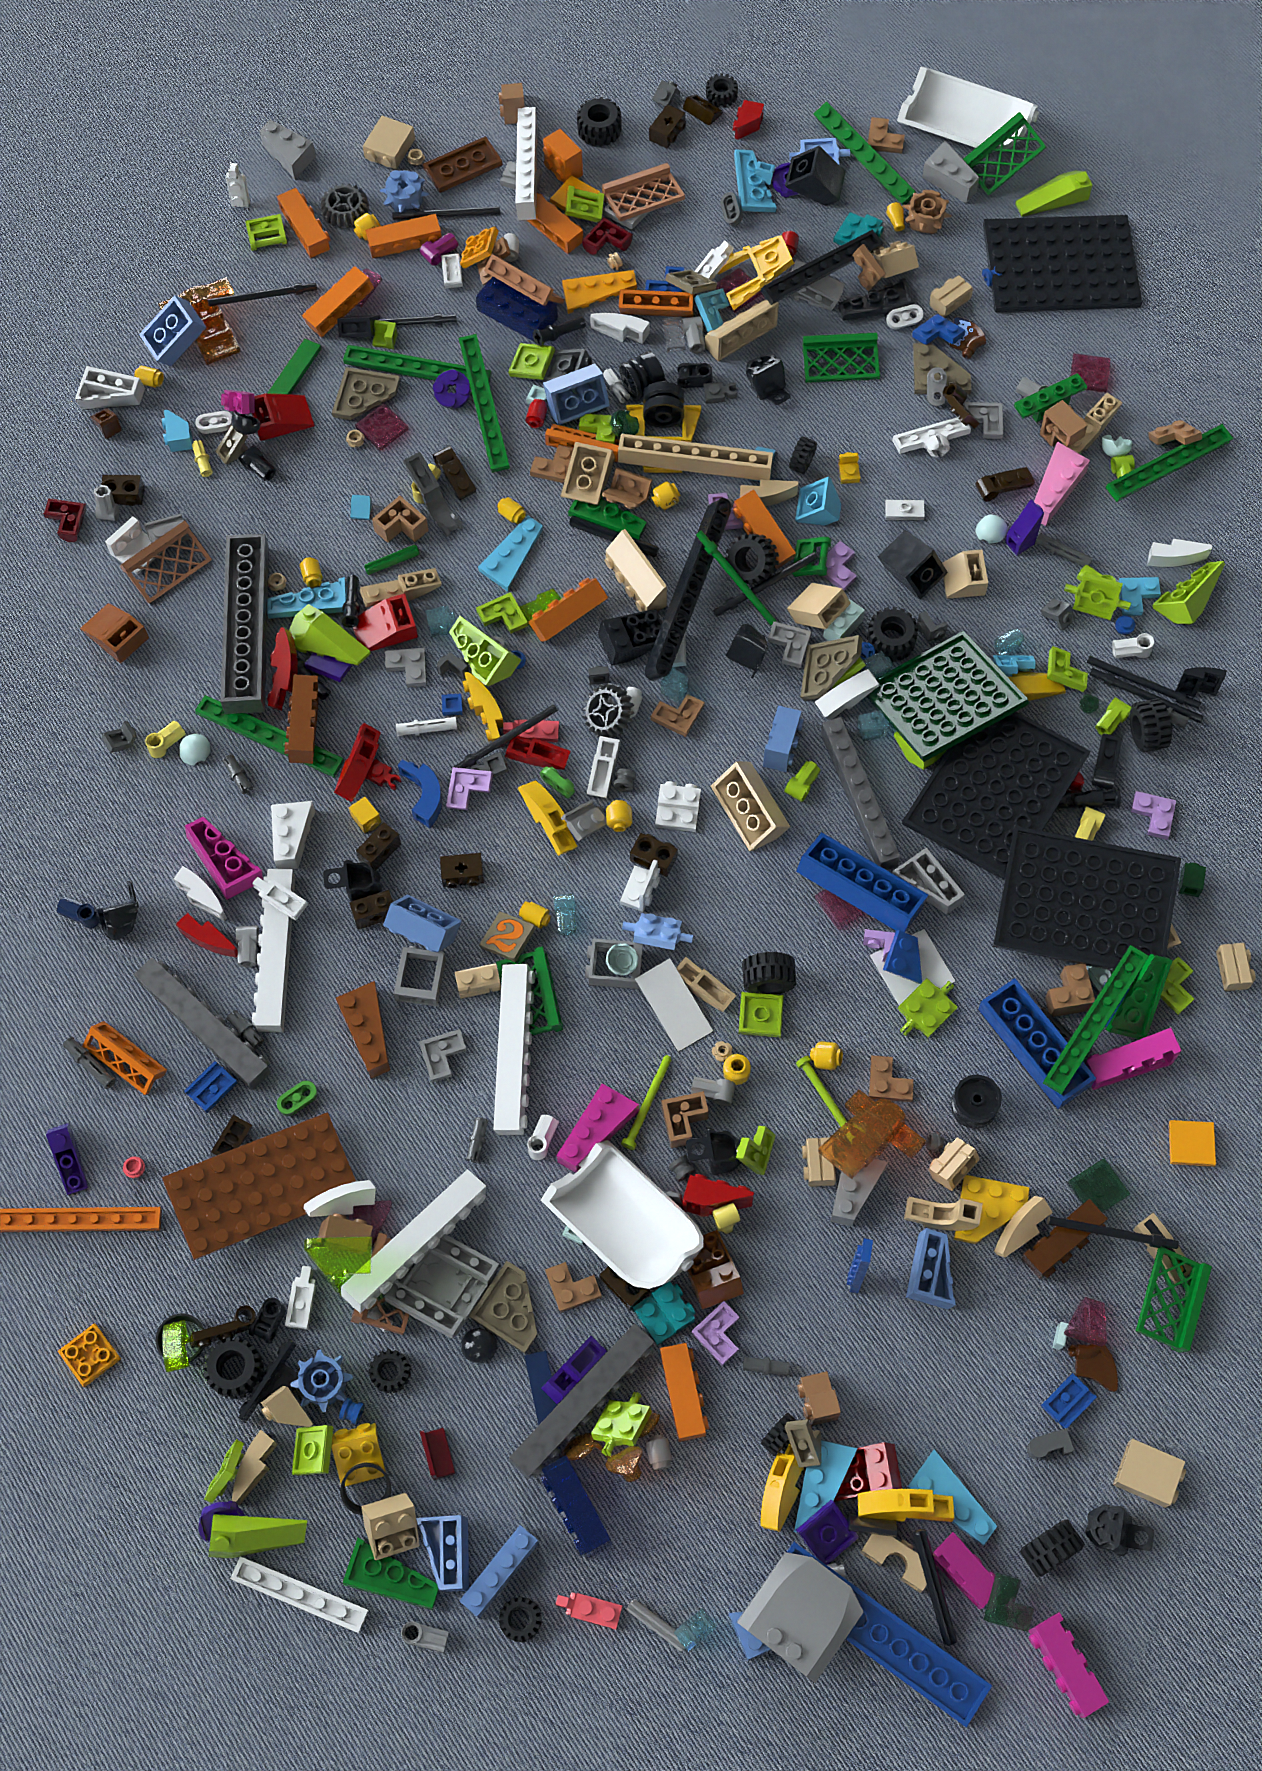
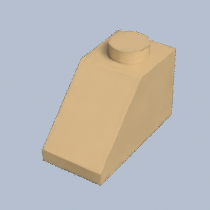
[261,1386,313,1427]

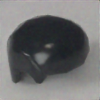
[231,410,261,435]
[461,1328,497,1363]

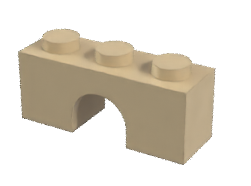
[860,1534,937,1593]

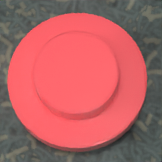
[123,1156,145,1178]

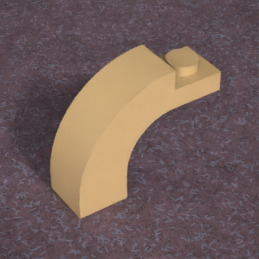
[904,1196,983,1231]

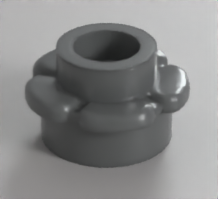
[926,1131,944,1153]

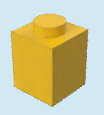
[348,797,381,833]

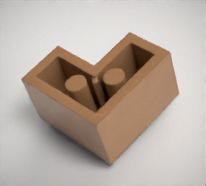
[498,83,525,124]
[1040,400,1088,447]
[372,496,429,543]
[1045,964,1095,1017]
[661,1091,709,1148]
[315,1213,373,1255]
[797,1371,841,1426]

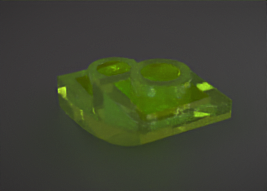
[520,588,561,625]
[162,1320,190,1372]

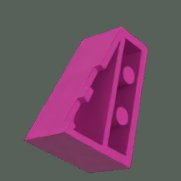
[933,1532,1002,1610]

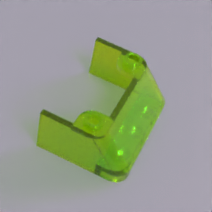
[304,1237,372,1297]

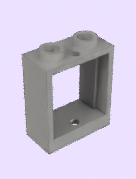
[585,939,643,989]
[394,946,446,1006]

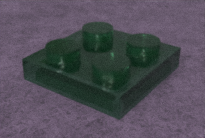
[1068,1158,1130,1213]

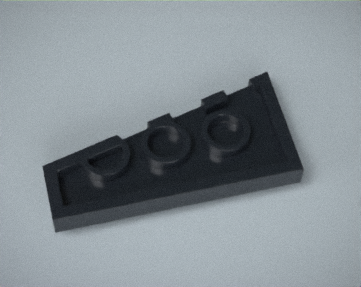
[838,278,915,321]

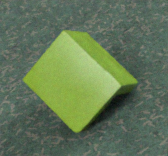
[372,320,398,349]

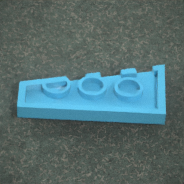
[734,149,777,213]
[267,577,346,619]
[794,1440,858,1532]
[907,1450,997,1546]

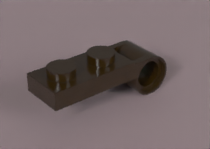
[943,382,980,429]
[432,446,476,500]
[975,467,1035,502]
[189,1305,256,1349]

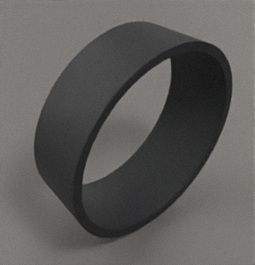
[155,1313,204,1364]
[340,1463,392,1515]

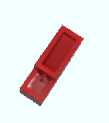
[505,735,571,770]
[176,913,238,958]

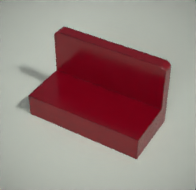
[420,1428,456,1480]

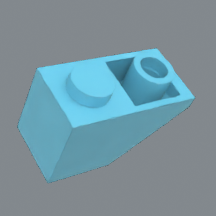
[162,410,193,452]

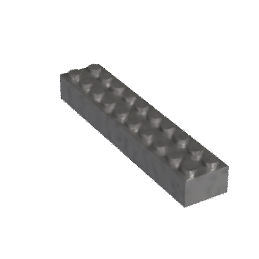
[220,534,269,714]

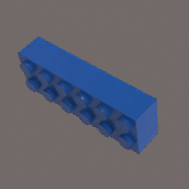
[796,832,928,932]
[978,978,1096,1109]

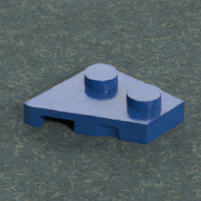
[883,930,922,984]

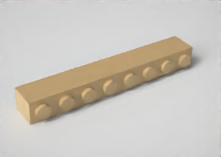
[618,434,773,480]

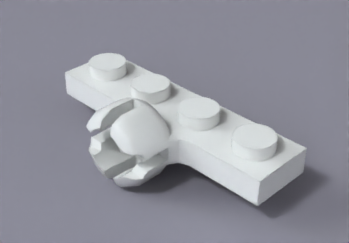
[893,417,971,458]

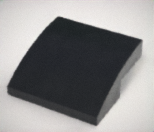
[1175,667,1227,697]
[847,1513,897,1537]

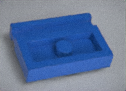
[184,1061,238,1113]
[1041,1373,1097,1429]

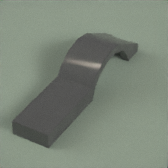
[403,452,464,537]

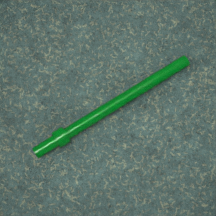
[696,530,777,626]

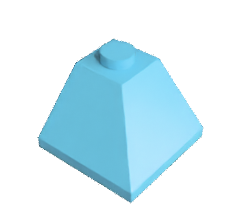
[795,477,841,526]

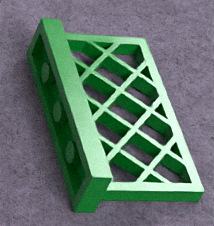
[963,111,1047,196]
[802,333,880,383]
[496,946,564,1036]
[1136,1247,1212,1353]

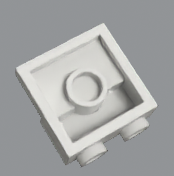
[655,781,701,832]

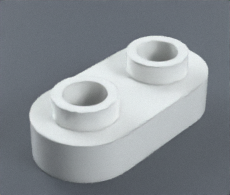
[886,304,923,329]
[195,411,232,434]

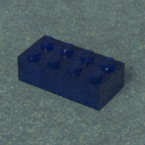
[476,276,558,342]
[540,1455,612,1559]

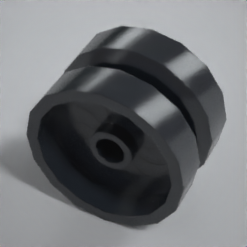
[643,381,684,428]
[950,1074,1002,1129]

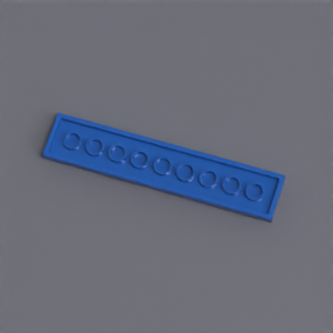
[787,1541,992,1728]

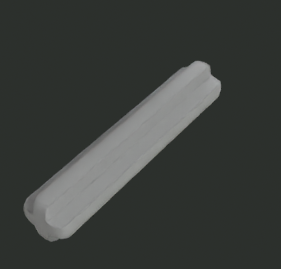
[627,1599,689,1651]

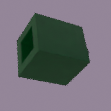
[1178,863,1206,897]

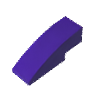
[541,1336,607,1404]

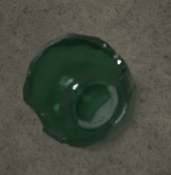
[610,410,639,438]

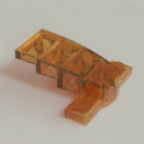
[158,277,241,365]
[818,1089,926,1179]

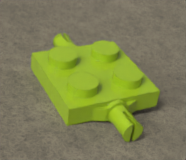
[1064,572,1131,620]
[897,978,958,1038]
[591,1392,652,1456]

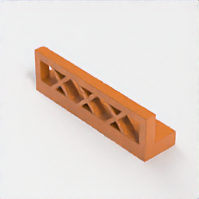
[545,424,620,462]
[82,1021,167,1095]

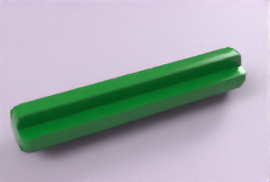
[364,545,419,575]

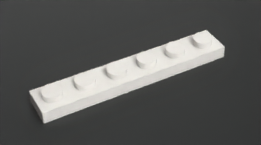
[230,1556,369,1634]

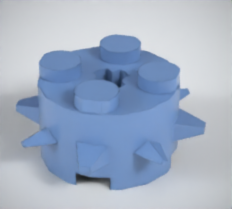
[380,170,429,212]
[290,1349,353,1413]

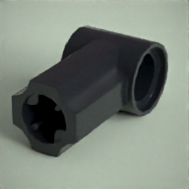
[238,445,276,481]

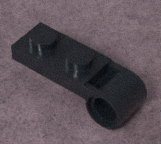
[1092,733,1122,790]

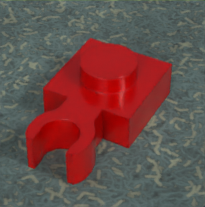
[365,759,401,790]

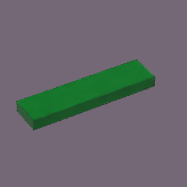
[268,338,321,394]

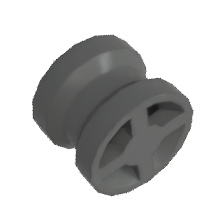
[614,768,636,792]
[669,1155,696,1182]

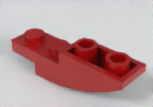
[267,627,298,711]
[334,723,381,802]

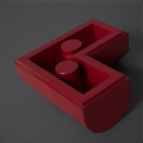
[582,218,633,255]
[43,498,87,542]

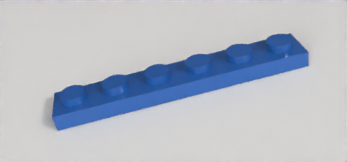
[846,1238,873,1293]

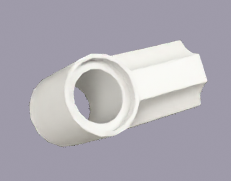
[1112,633,1154,658]
[527,1115,559,1160]

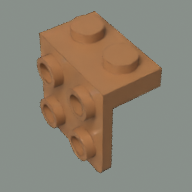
[602,468,653,509]

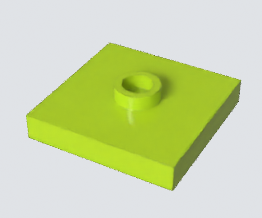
[508,343,555,380]
[738,992,784,1038]
[292,1425,333,1476]

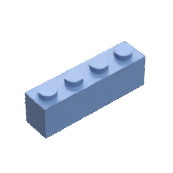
[460,1525,539,1619]

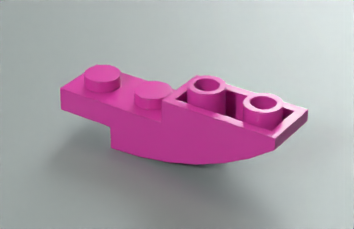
[221,390,254,414]

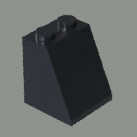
[785,145,846,206]
[878,530,948,600]

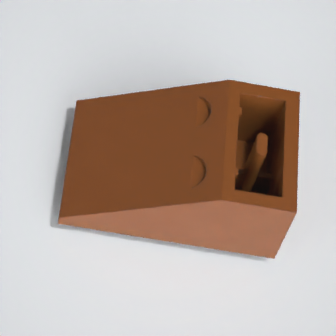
[80,603,149,664]
[686,1230,744,1310]

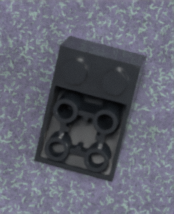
[598,609,662,666]

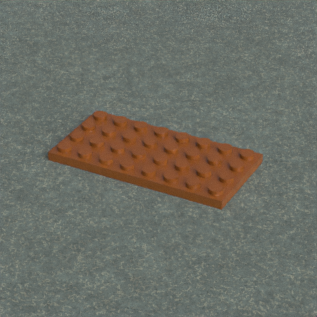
[162,1112,356,1261]

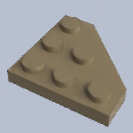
[913,343,971,394]
[332,367,401,420]
[800,635,863,701]
[469,1261,538,1354]

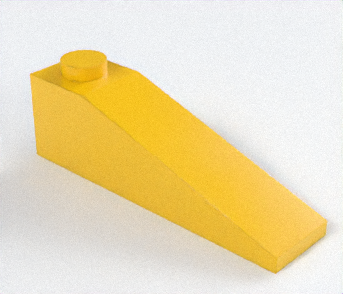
[1008,671,1066,701]

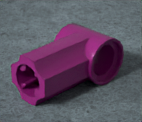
[420,233,458,266]

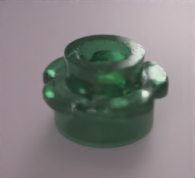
[1079,694,1099,714]

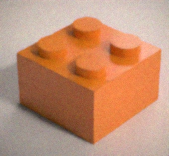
[543,129,583,183]

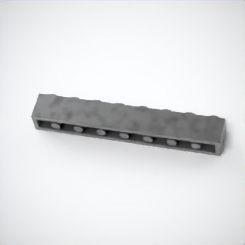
[821,717,900,870]
[133,957,271,1090]
[508,1323,654,1480]

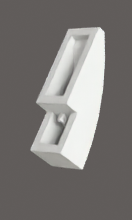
[590,313,650,344]
[1147,539,1212,567]
[815,669,880,720]
[587,736,621,798]
[174,866,227,921]
[304,1180,376,1217]

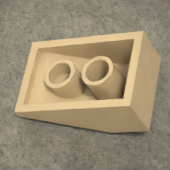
[561,442,615,505]

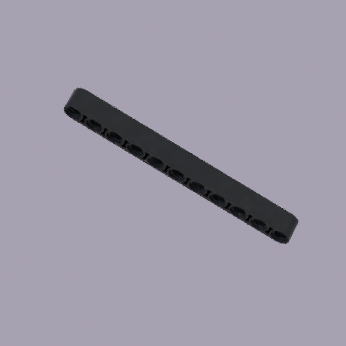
[645,498,732,681]

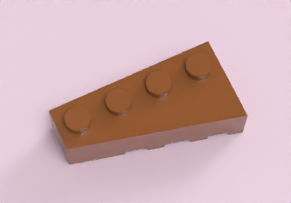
[285,675,319,764]
[336,981,390,1079]

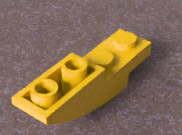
[462,672,504,742]
[518,780,578,856]
[761,1443,804,1532]
[858,1489,954,1522]

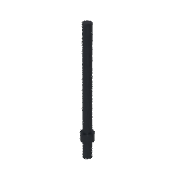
[392,206,500,220]
[208,283,317,307]
[374,314,457,326]
[713,552,818,617]
[1087,656,1202,709]
[1089,668,1204,723]
[451,704,558,769]
[1047,1216,1179,1249]

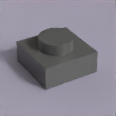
[588,666,609,685]

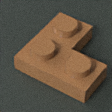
[868,117,905,154]
[477,237,511,288]
[852,244,886,291]
[1148,420,1202,445]
[530,445,574,483]
[650,694,705,737]
[869,1055,913,1102]
[545,1262,602,1313]

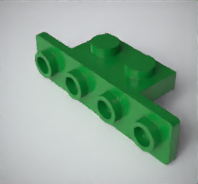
[1014,374,1087,423]

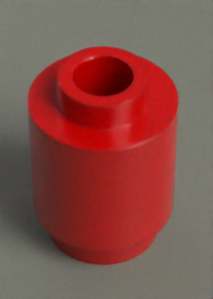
[782,231,799,258]
[525,399,548,428]

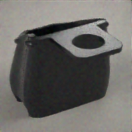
[746,354,791,405]
[725,624,768,678]
[323,860,382,902]
[97,881,139,940]
[686,1128,742,1175]
[1085,1504,1154,1556]

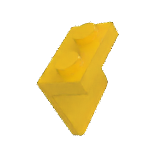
[331,1423,386,1486]

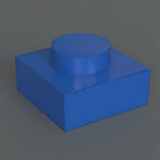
[442,693,463,716]

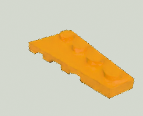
[562,270,637,314]

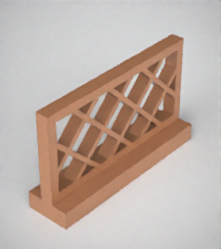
[602,163,685,221]
[484,254,565,306]
[120,520,212,604]
[350,1232,409,1335]

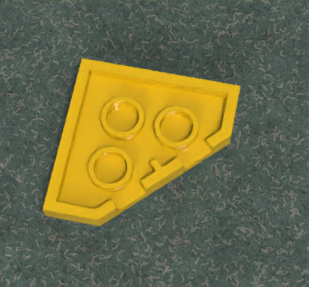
[954,1175,1030,1244]

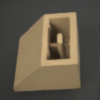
[871,241,919,278]
[942,550,988,599]
[361,1492,420,1561]

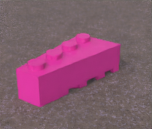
[185,817,263,900]
[1085,1028,1181,1090]
[557,1083,639,1173]
[1028,1612,1109,1718]

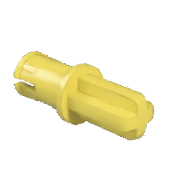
[192,440,213,477]

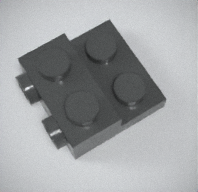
[543,349,592,382]

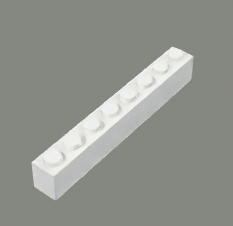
[516,107,538,220]
[252,869,296,1033]
[493,964,535,1135]
[341,1169,486,1313]

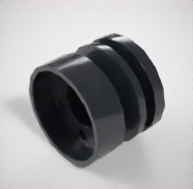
[619,351,666,400]

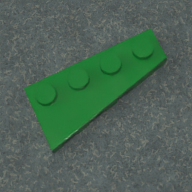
[568,496,647,540]
[1105,954,1173,1039]
[342,1537,439,1611]

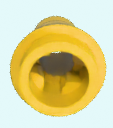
[886,202,905,232]

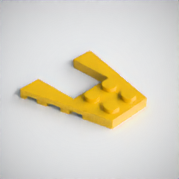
[718,235,795,310]
[626,405,701,473]

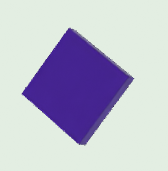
[305,652,354,682]
[796,1500,859,1565]

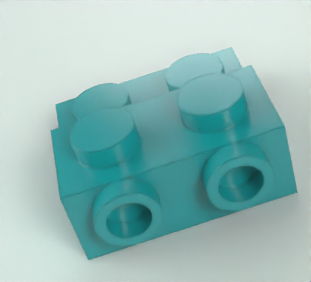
[833,212,884,245]
[633,1281,696,1346]

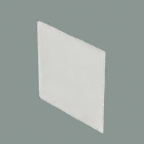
[870,929,955,1005]

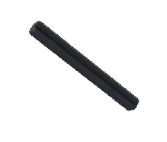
[569,516,659,557]
[913,1529,957,1646]

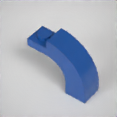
[398,759,442,828]

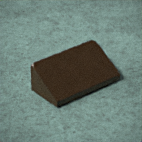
[683,94,723,125]

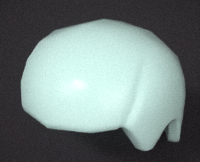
[1102,435,1132,457]
[975,514,1008,544]
[179,734,211,766]
[606,944,638,976]

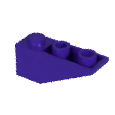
[1005,499,1044,556]
[46,1123,88,1195]

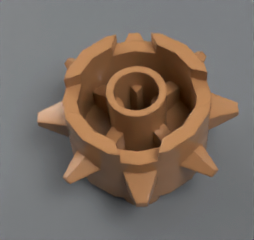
[903,190,952,234]

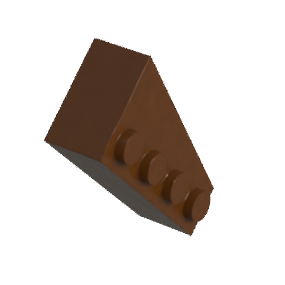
[1022,1199,1108,1279]

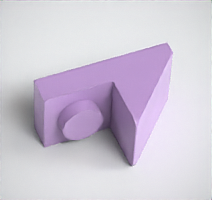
[863,929,895,962]

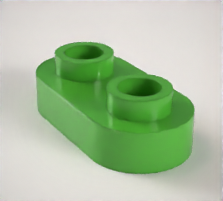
[539,767,575,799]
[277,1081,317,1116]

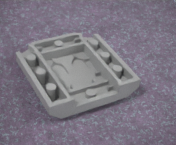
[385,1234,499,1339]
[737,1552,863,1683]

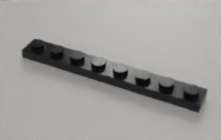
[760,229,883,305]

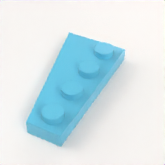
[478,516,543,591]

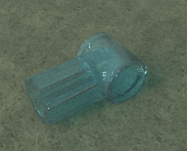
[553,893,576,936]

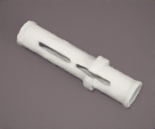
[396,716,457,737]

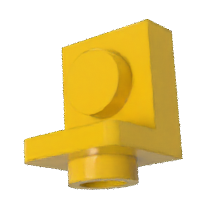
[838,452,860,484]

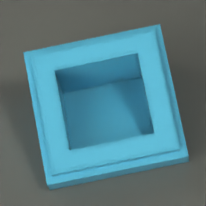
[755,161,775,185]
[350,495,372,520]

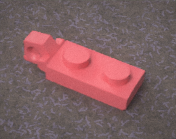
[503,720,559,742]
[556,1593,622,1630]

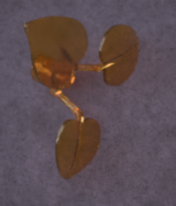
[561,1413,661,1482]

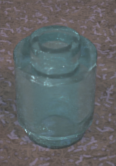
[994,628,1024,655]

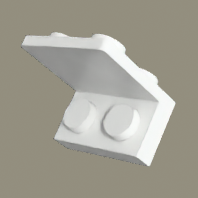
[105,516,162,575]
[620,860,660,912]

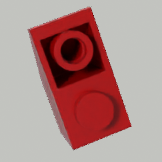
[732,100,764,140]

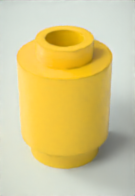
[134,365,164,388]
[497,497,526,524]
[300,557,323,588]
[519,901,551,929]

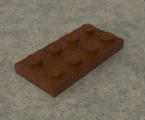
[423,136,503,193]

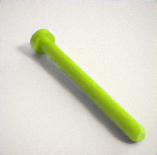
[621,1055,671,1150]
[796,1055,860,1147]

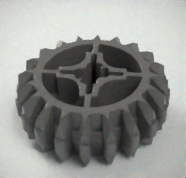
[320,183,369,228]
[582,684,635,738]

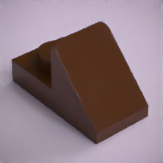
[90,408,122,439]

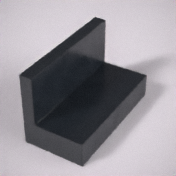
[337,315,380,337]

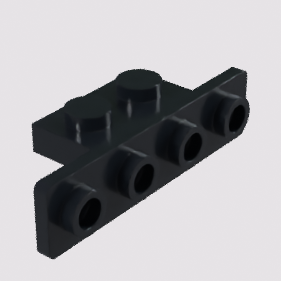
[238,1339,299,1423]

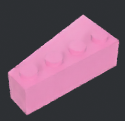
[1034,442,1090,526]

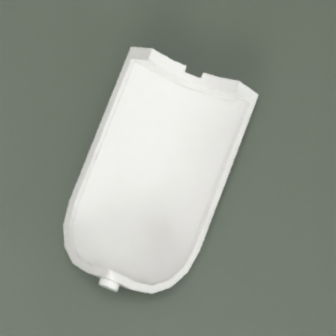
[897,66,1039,149]
[541,1140,704,1289]

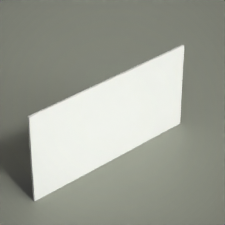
[635,958,713,1052]

